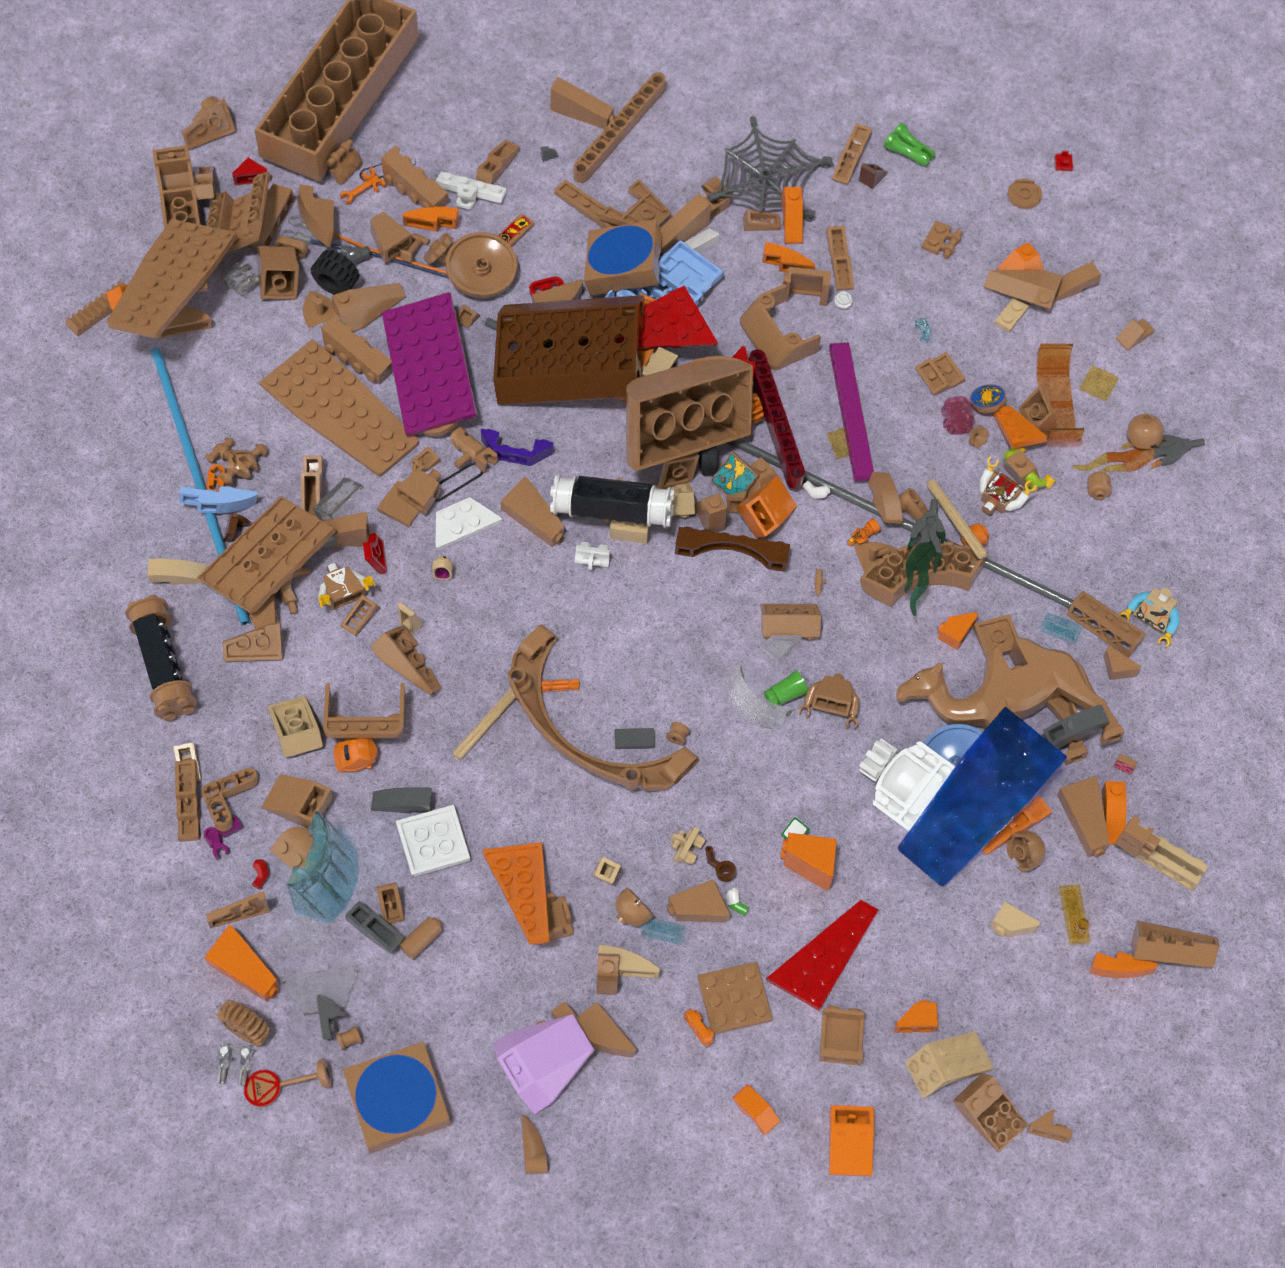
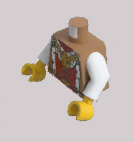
[980,456,1038,515]

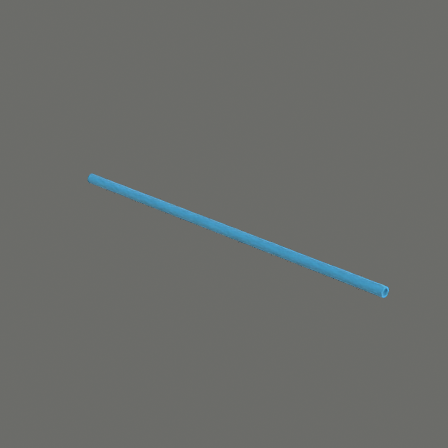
[151,348,250,626]

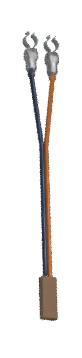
[281,216,449,279]

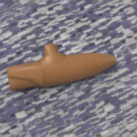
[815,569,826,596]

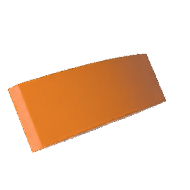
[402,207,459,232]
[762,242,815,272]
[1089,951,1158,978]

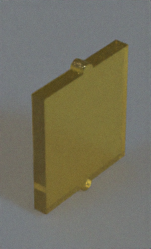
[1079,365,1119,402]
[826,428,849,459]

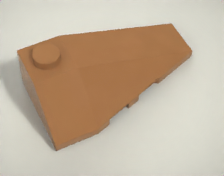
[984,270,1063,310]
[332,283,406,332]
[370,625,442,695]

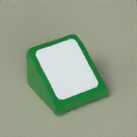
[781,817,810,839]

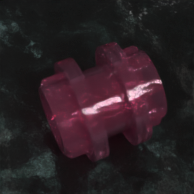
[941,396,975,435]

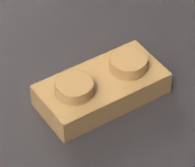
[994,297,1029,332]

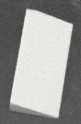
[684,228,720,253]

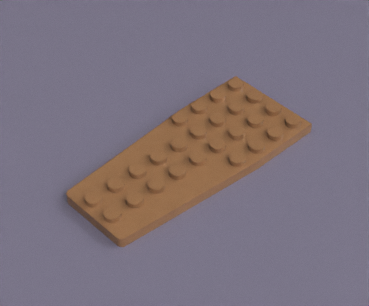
[107,219,237,338]
[259,339,419,477]

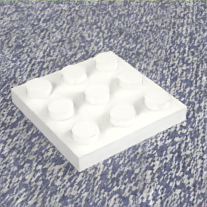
[396,805,470,878]

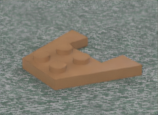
[599,179,672,227]

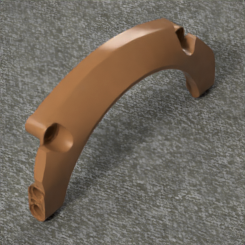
[508,624,699,791]

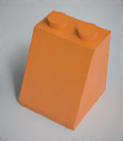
[780,832,837,891]

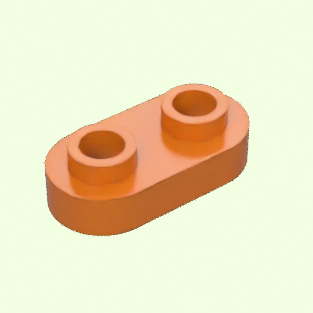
[683,1008,714,1047]

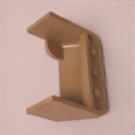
[740,284,821,370]
[323,683,406,738]

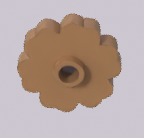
[423,233,453,265]

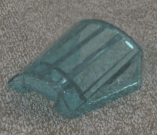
[287,811,359,924]

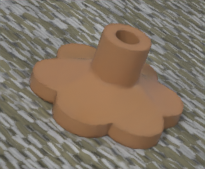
[969,425,988,448]

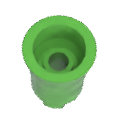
[763,670,808,708]

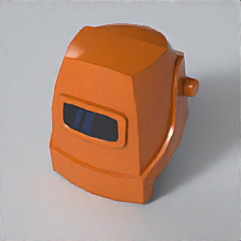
[334,738,378,773]

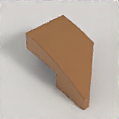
[410,446,441,475]

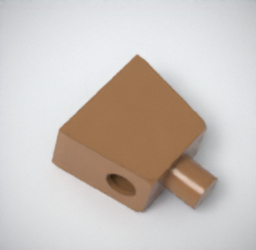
[396,469,441,515]

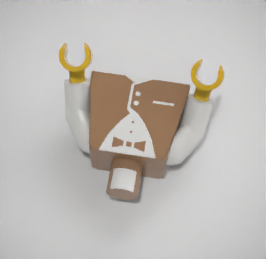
[318,563,376,610]

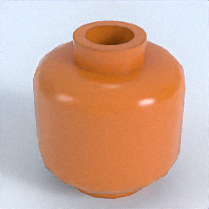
[960,523,990,546]

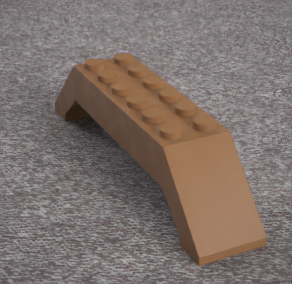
[153,145,209,292]

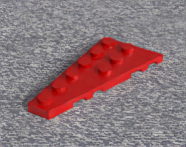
[766,900,879,1011]

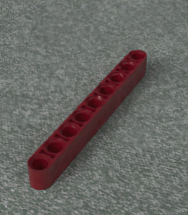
[749,349,805,489]

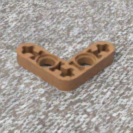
[201,768,259,831]

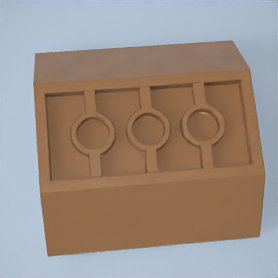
[207,172,270,253]

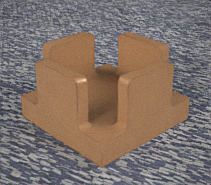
[534,893,573,945]

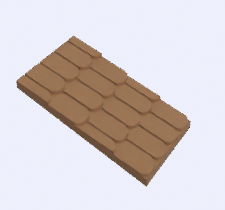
[197,496,337,614]

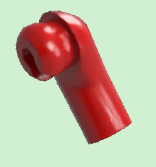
[252,859,270,890]

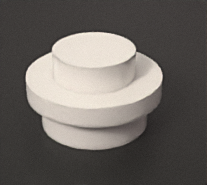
[834,292,852,309]

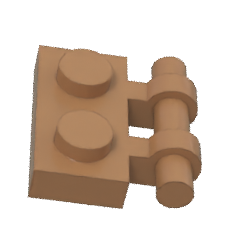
[326,139,363,185]
[921,220,963,259]

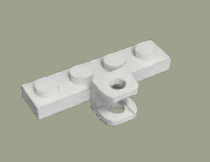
[435,172,507,209]

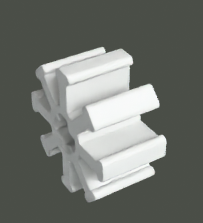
[859,738,898,782]

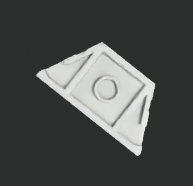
[436,497,502,551]

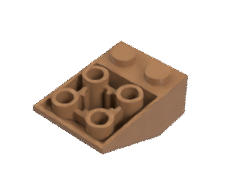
[261,774,333,832]
[952,1074,1028,1153]

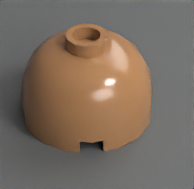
[1126,414,1164,449]
[1006,830,1045,872]
[615,887,654,927]

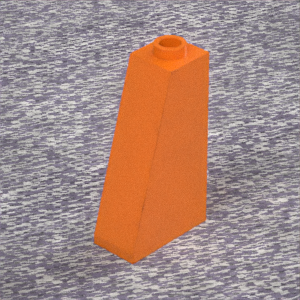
[204,925,279,1002]

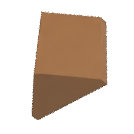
[1018,385,1057,433]
[658,452,699,489]

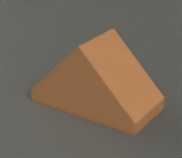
[1103,646,1141,680]
[376,882,404,924]

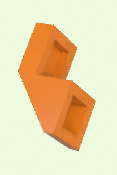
[732,1084,780,1135]

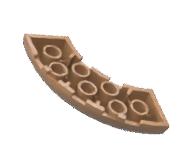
[860,542,988,607]

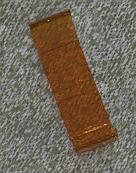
[1036,344,1084,442]

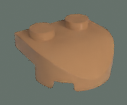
[269,827,320,875]

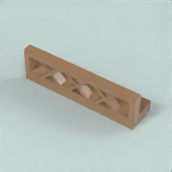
[1066,591,1146,658]

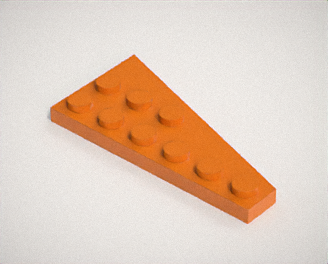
[482,842,550,945]

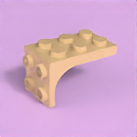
[906,1031,994,1098]

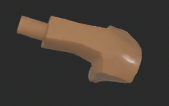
[278,568,310,615]

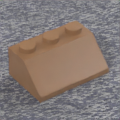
[760,604,821,640]

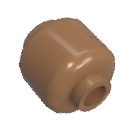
[1087,471,1112,500]

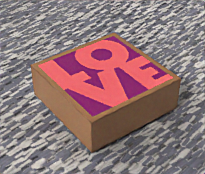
[1113,754,1137,775]

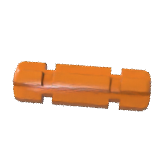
[541,679,579,692]

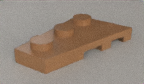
[181,98,236,149]
[222,621,283,661]
[206,891,270,928]

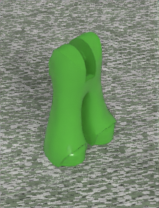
[883,123,936,166]

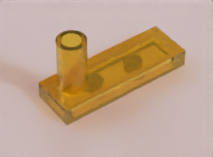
[1059,884,1090,945]

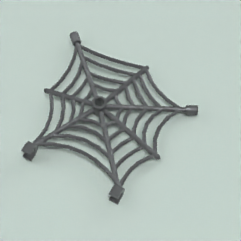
[707,116,833,222]

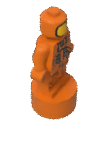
[847,518,881,546]

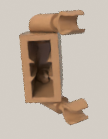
[799,673,860,730]

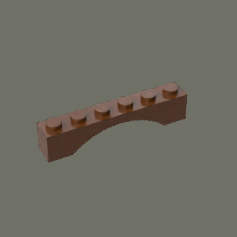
[675,526,790,572]

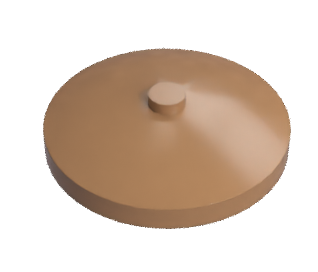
[446,232,517,298]

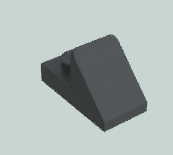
[317,994,345,1040]

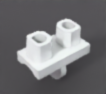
[575,542,610,570]

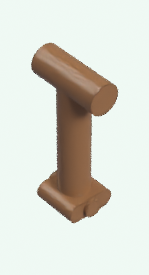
[400,233,430,263]

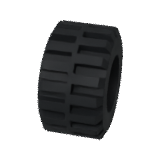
[310,249,360,295]

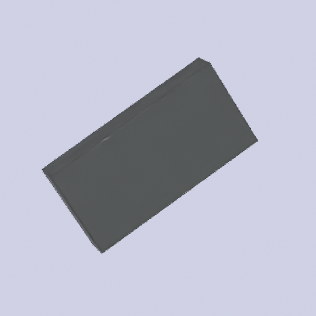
[614,728,654,749]

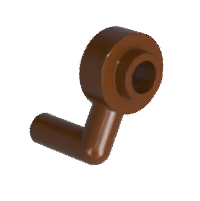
[705,846,736,882]

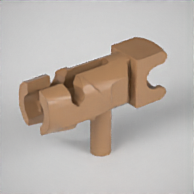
[450,426,498,472]

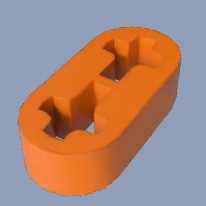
[207,464,226,492]

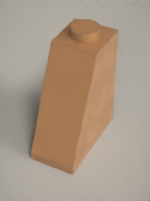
[370,211,412,263]
[694,493,727,533]
[323,512,370,547]
[666,879,730,923]

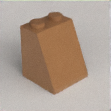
[257,246,299,299]

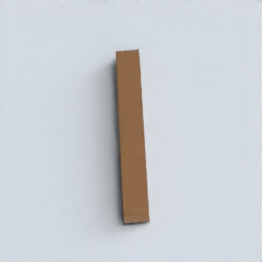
[573,72,666,183]

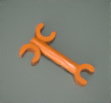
[340,167,386,205]

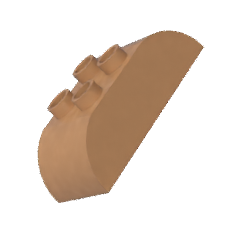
[626,359,753,471]

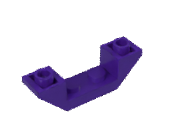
[481,428,554,466]

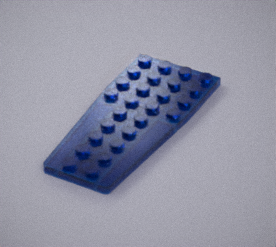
[898,706,1068,887]

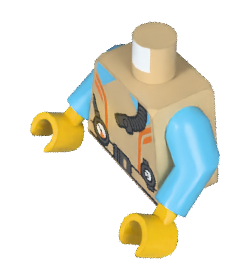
[1119,588,1180,647]

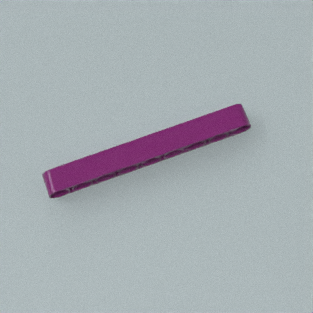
[829,342,874,482]

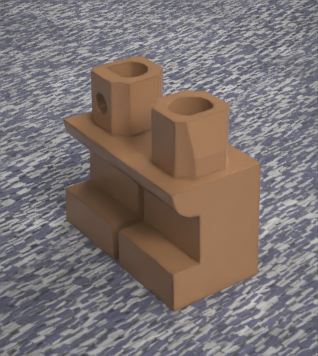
[1115,815,1161,858]

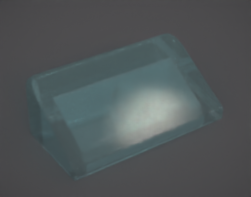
[1040,612,1083,645]
[641,918,685,946]

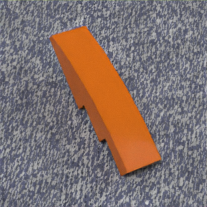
[974,796,1052,855]

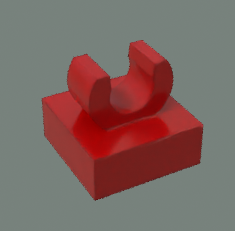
[1054,151,1073,171]

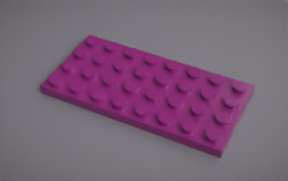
[381,292,478,437]

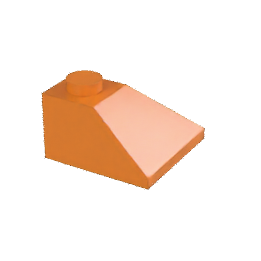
[997,242,1044,270]

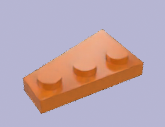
[992,405,1047,449]

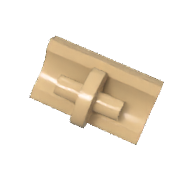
[670,826,705,865]

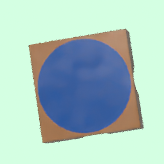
[584,219,662,296]
[343,1042,451,1154]

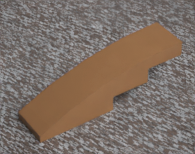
[832,123,872,185]
[175,759,200,842]

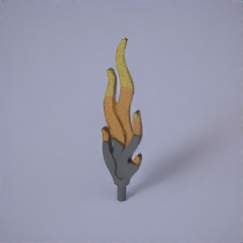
[1073,435,1205,473]

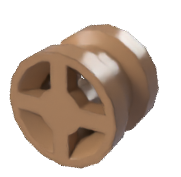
[666,722,690,745]

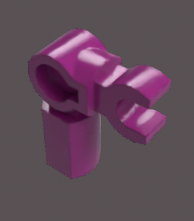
[203,816,242,860]

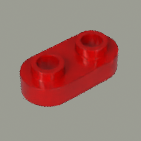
[529,276,564,297]

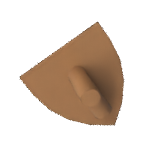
[303,291,336,328]
[854,542,897,573]

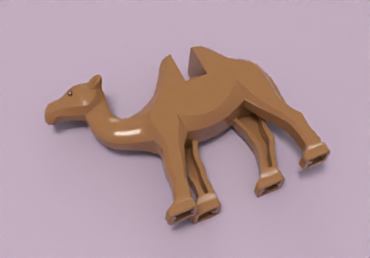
[896,638,1125,785]

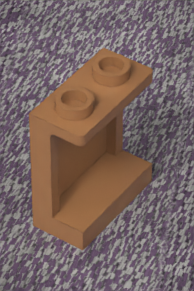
[783,267,831,306]
[819,1006,865,1066]

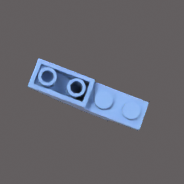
[179,486,258,513]

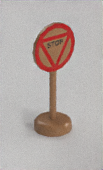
[244,1058,332,1107]

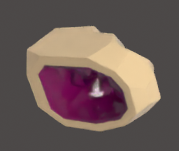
[432,555,453,580]

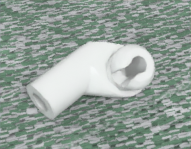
[803,481,830,499]

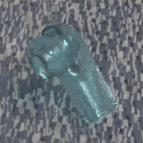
[915,318,932,343]

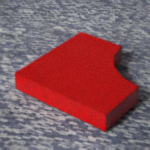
[363,533,387,574]

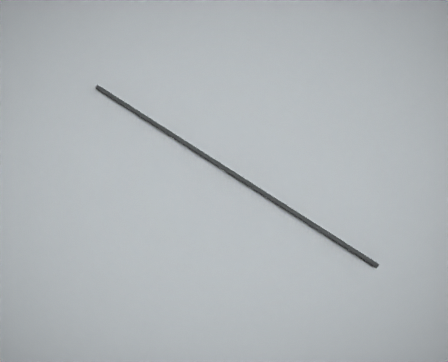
[485,317,1095,621]

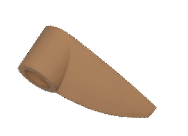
[899,488,928,522]
[521,1115,547,1175]

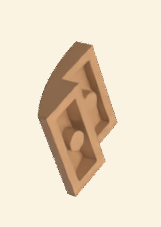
[915,351,966,395]

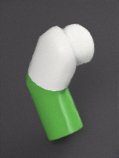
[726,888,749,916]

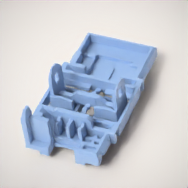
[605,240,724,306]

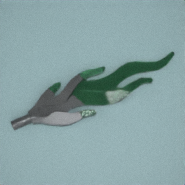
[904,499,945,616]

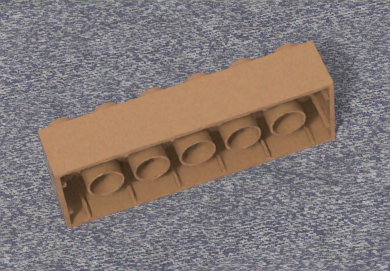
[254,0,419,182]

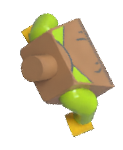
[1003,447,1056,491]

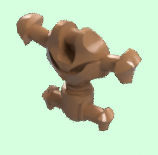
[205,437,267,485]

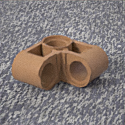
[701,176,731,219]

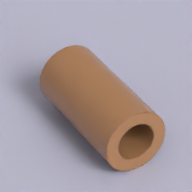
[399,916,442,960]

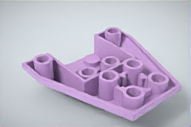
[493,1014,594,1115]

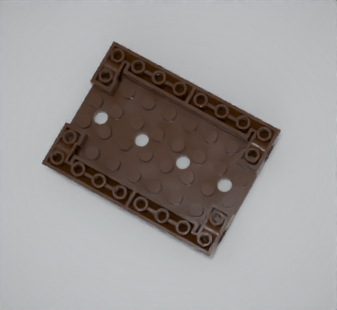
[493,295,644,406]

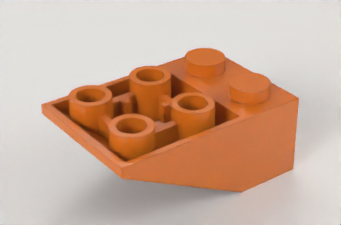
[736,475,797,538]
[828,1105,874,1176]

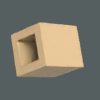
[591,857,621,884]

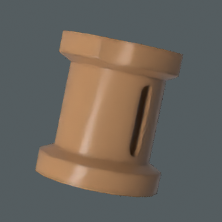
[336,1026,362,1051]

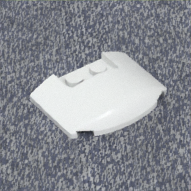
[873,741,959,833]

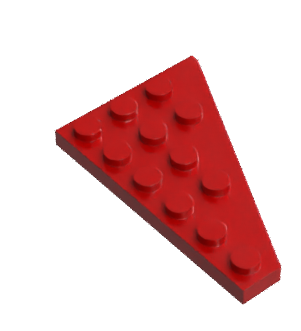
[616,285,718,350]

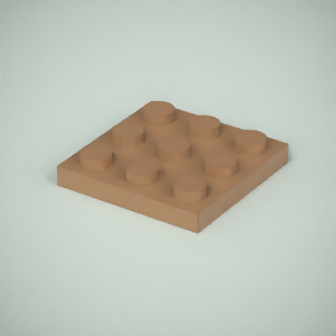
[697,962,773,1034]

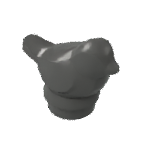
[340,245,370,265]

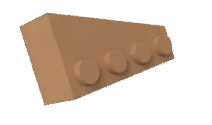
[381,145,449,208]
[321,313,393,385]
[1131,920,1220,968]

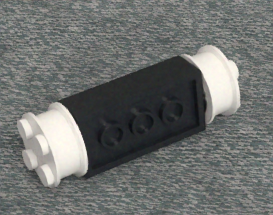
[550,474,675,528]

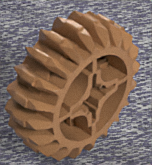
[216,1000,271,1046]

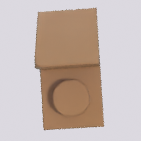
[1116,318,1155,351]
[596,953,619,995]
[1026,1109,1073,1143]

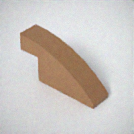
[297,185,334,247]
[532,279,583,303]
[159,305,212,339]
[301,455,323,520]
[551,1001,636,1058]

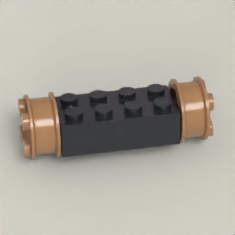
[125,595,197,721]

